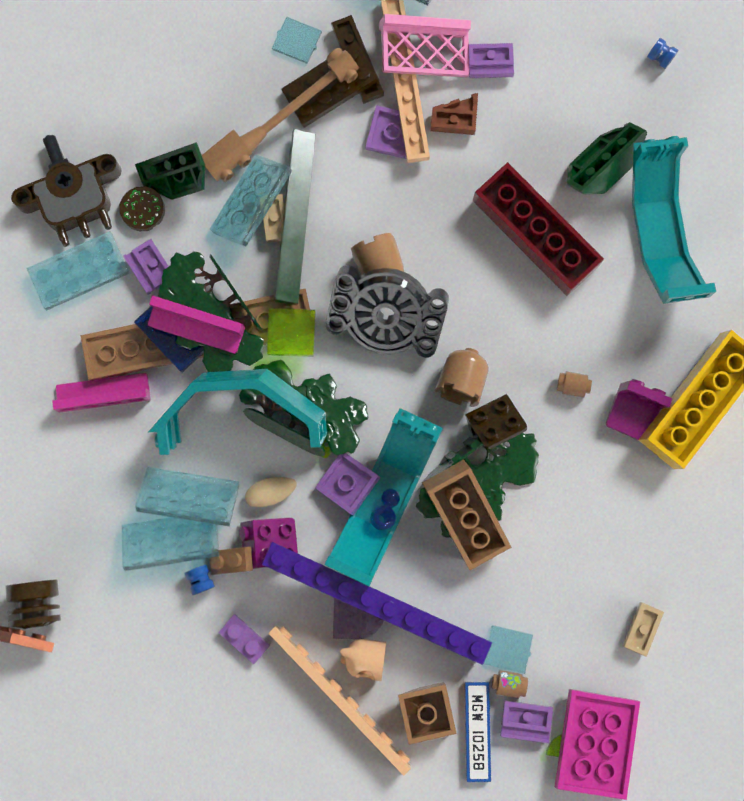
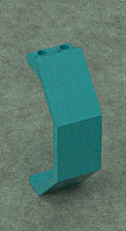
[632,136,716,304]
[147,369,327,455]
[324,408,443,586]

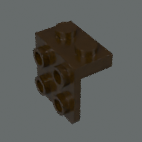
[465,394,527,449]

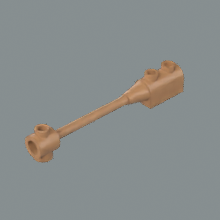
[202,48,359,182]

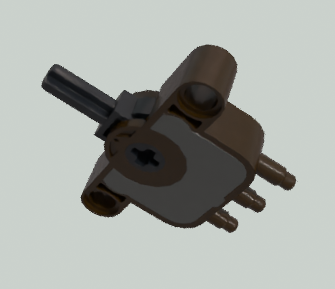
[11,135,122,247]

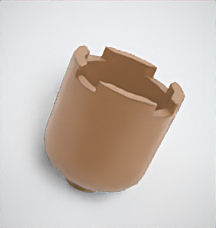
[351,233,404,275]
[434,348,489,407]

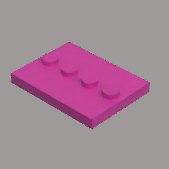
[554,689,640,800]

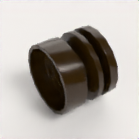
[5,580,61,629]

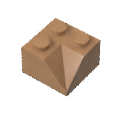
[398,682,457,745]

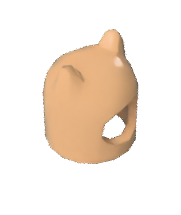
[340,639,386,681]

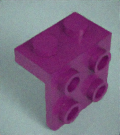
[606,379,672,440]
[239,518,298,569]

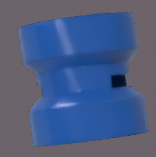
[647,38,679,69]
[184,565,215,595]

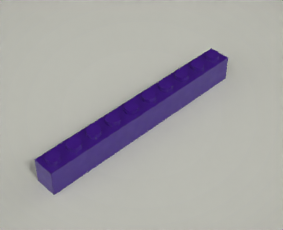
[261,542,492,665]

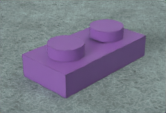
[218,614,270,664]

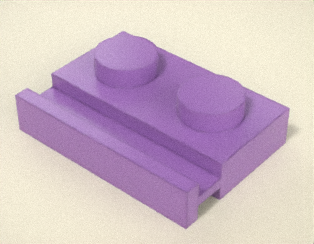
[469,43,514,78]
[123,239,169,295]
[500,700,553,743]

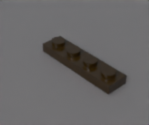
[331,15,384,104]

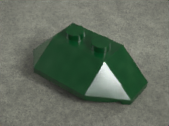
[566,122,647,194]
[135,142,205,200]

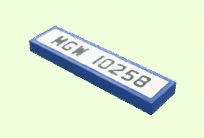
[465,682,491,782]

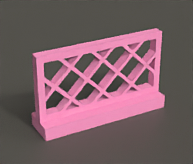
[379,14,471,78]

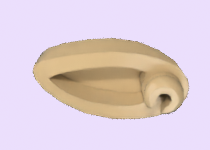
[245,477,297,507]

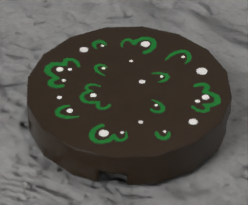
[119,186,165,232]

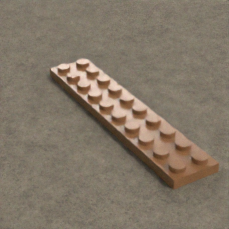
[80,288,315,381]

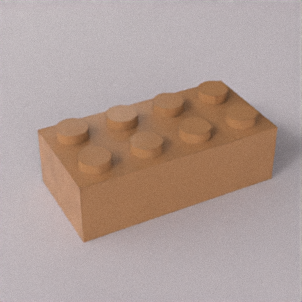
[422,460,512,570]

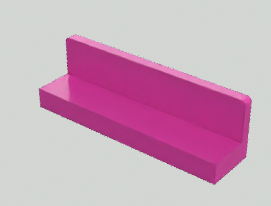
[148,295,245,354]
[52,373,151,413]

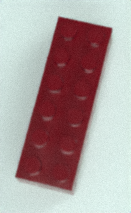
[472,162,604,296]

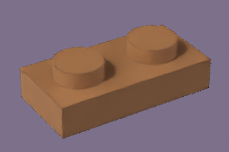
[209,547,253,575]

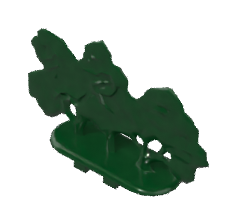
[415,433,539,539]

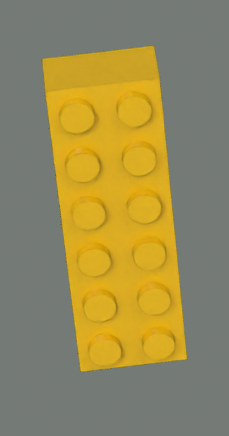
[639,330,744,469]

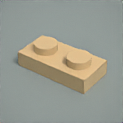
[260,194,284,243]
[623,602,664,657]

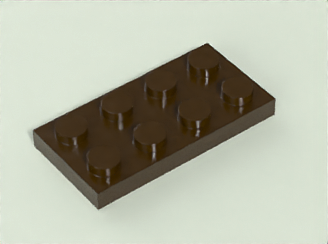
[281,41,379,128]

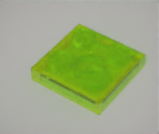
[267,308,316,357]

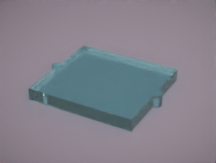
[272,17,322,64]
[484,625,533,674]

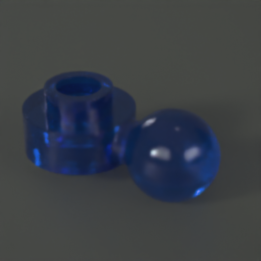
[370,489,400,531]

